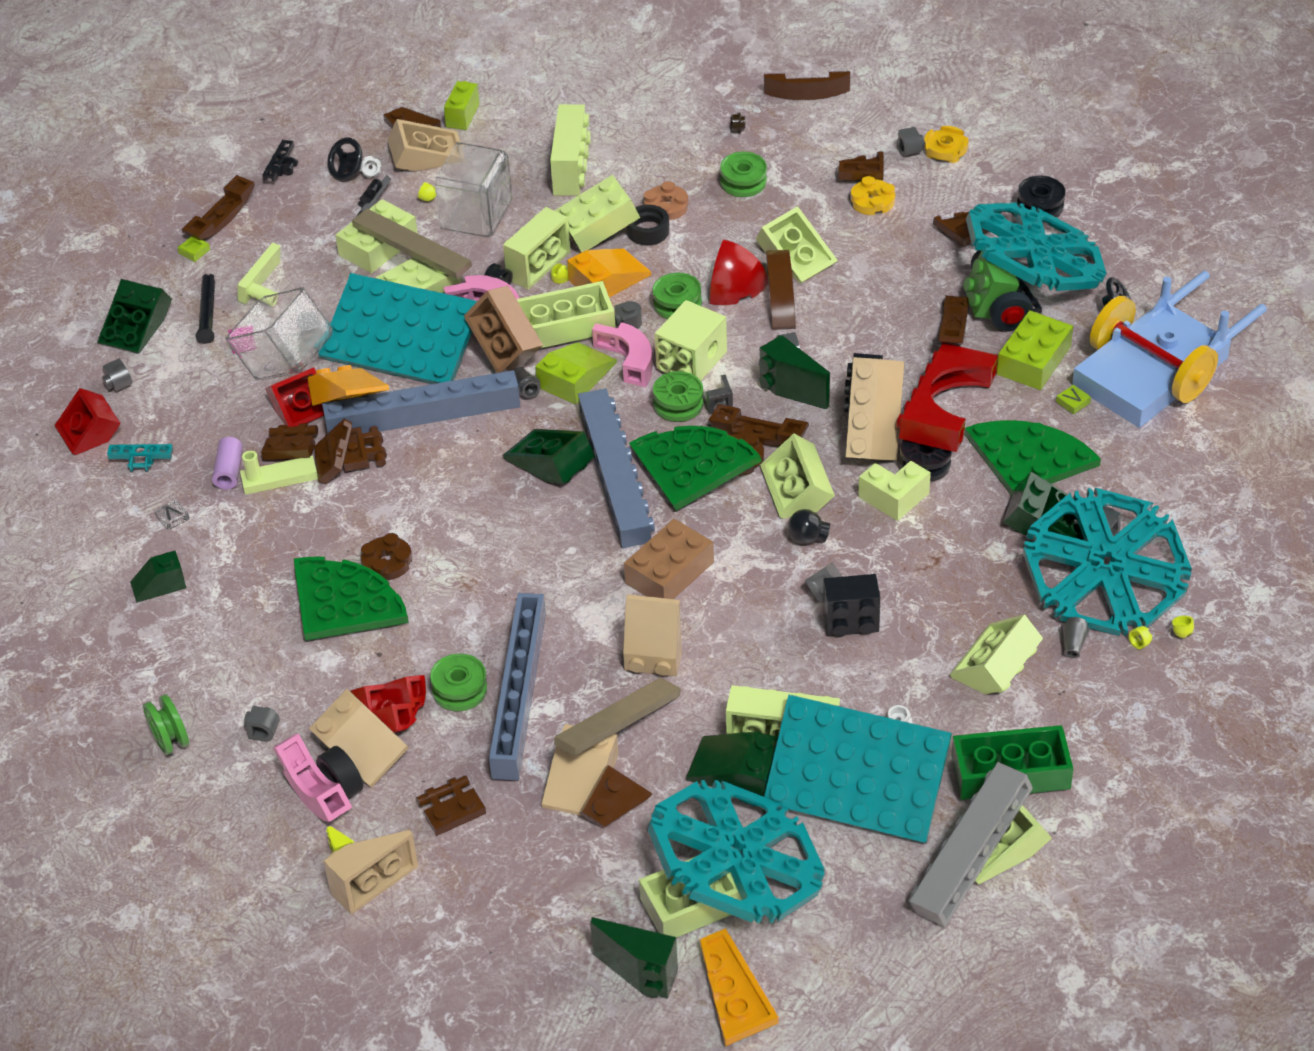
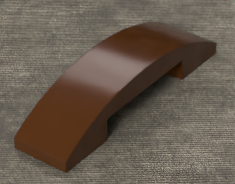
[764,71,850,100]
[182,175,255,240]
[766,249,796,330]
[939,295,969,344]
[709,404,809,446]

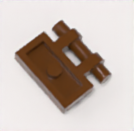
[261,423,318,460]
[343,426,387,472]
[415,775,486,836]

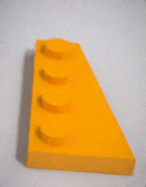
[700,928,779,1047]

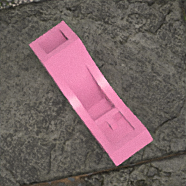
[443,275,519,301]
[592,322,653,387]
[272,733,352,822]

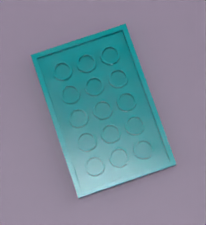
[318,273,477,384]
[764,694,952,843]

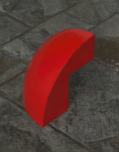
[710,239,768,305]
[350,675,426,732]

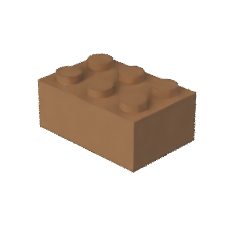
[464,286,543,373]
[624,519,714,599]

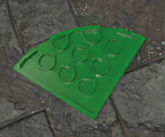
[964,420,1101,496]
[629,425,762,511]
[293,556,409,641]

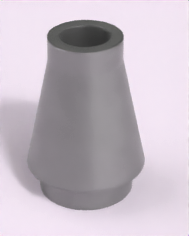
[514,367,540,398]
[1063,617,1090,658]

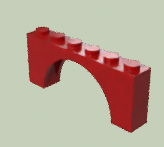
[897,343,998,452]

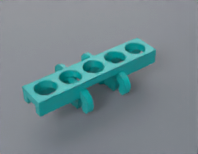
[107,444,173,472]

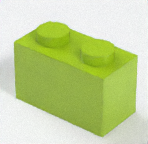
[444,81,480,130]

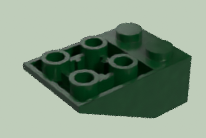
[97,279,172,354]
[1003,472,1085,541]

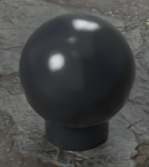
[788,509,830,544]

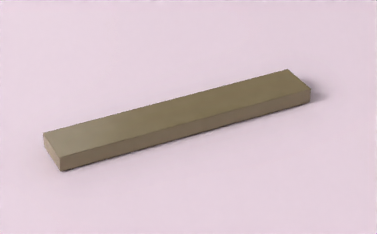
[352,208,472,279]
[554,677,681,756]

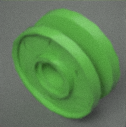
[720,151,767,197]
[652,272,702,319]
[653,371,704,422]
[430,653,487,711]
[143,694,189,755]

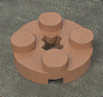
[644,181,689,220]

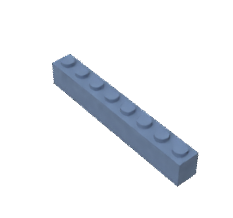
[322,370,520,433]
[578,388,655,548]
[489,593,546,780]

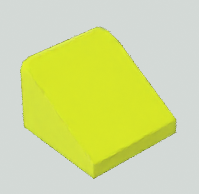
[326,826,354,853]

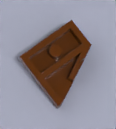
[839,151,884,182]
[579,765,652,828]

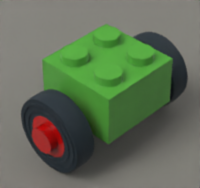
[963,250,1033,331]

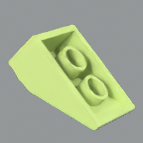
[756,206,838,284]
[975,805,1052,884]

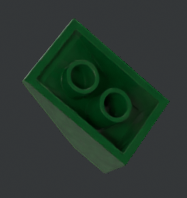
[759,334,830,409]
[503,429,595,484]
[686,731,778,797]
[590,917,678,999]

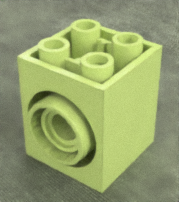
[655,300,727,381]

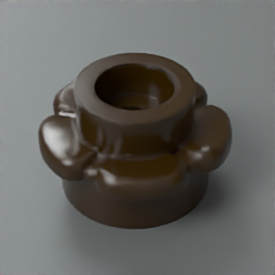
[730,112,745,134]

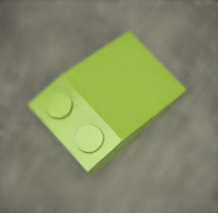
[535,342,617,405]

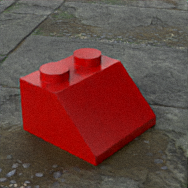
[265,367,324,427]
[55,388,121,455]

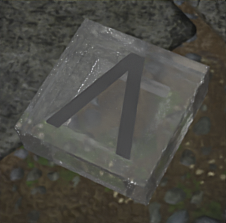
[154,499,190,531]

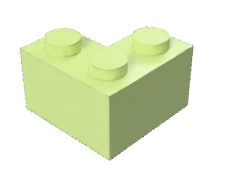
[859,461,931,521]

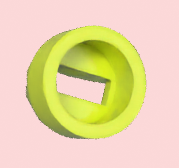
[418,182,437,202]
[551,263,569,284]
[1172,615,1194,638]
[1129,626,1153,649]

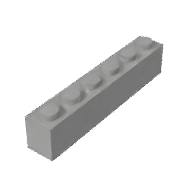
[910,762,1033,927]

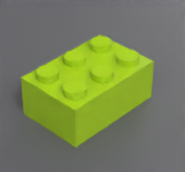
[997,310,1073,390]

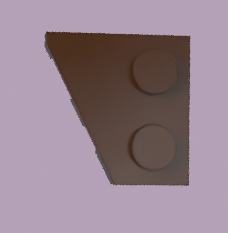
[383,107,442,129]
[933,212,989,246]
[314,418,352,484]

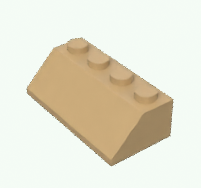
[846,357,905,461]

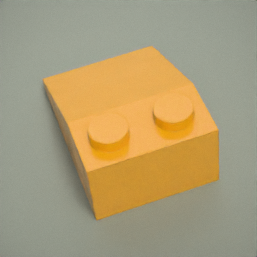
[567,248,652,298]
[307,365,389,406]

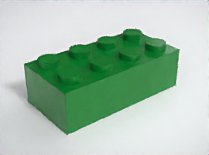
[951,725,1074,800]

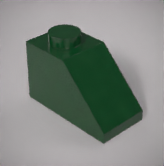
[130,550,186,603]

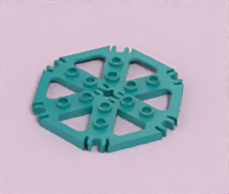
[966,202,1107,291]
[1023,488,1192,636]
[648,780,825,923]

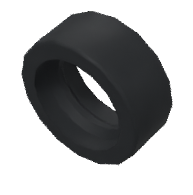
[627,204,670,245]
[316,746,363,799]

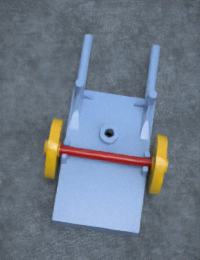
[1072,271,1267,428]

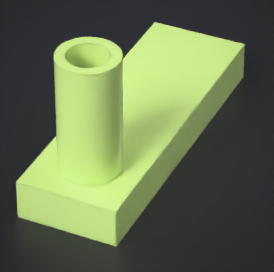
[237,242,281,306]
[240,451,318,495]

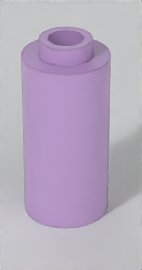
[212,437,243,489]

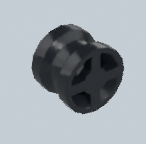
[484,263,513,285]

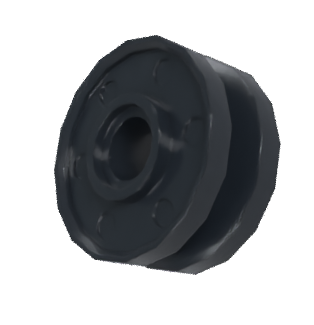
[1017,175,1066,218]
[899,440,952,481]

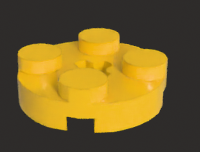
[924,126,969,163]
[850,176,895,215]

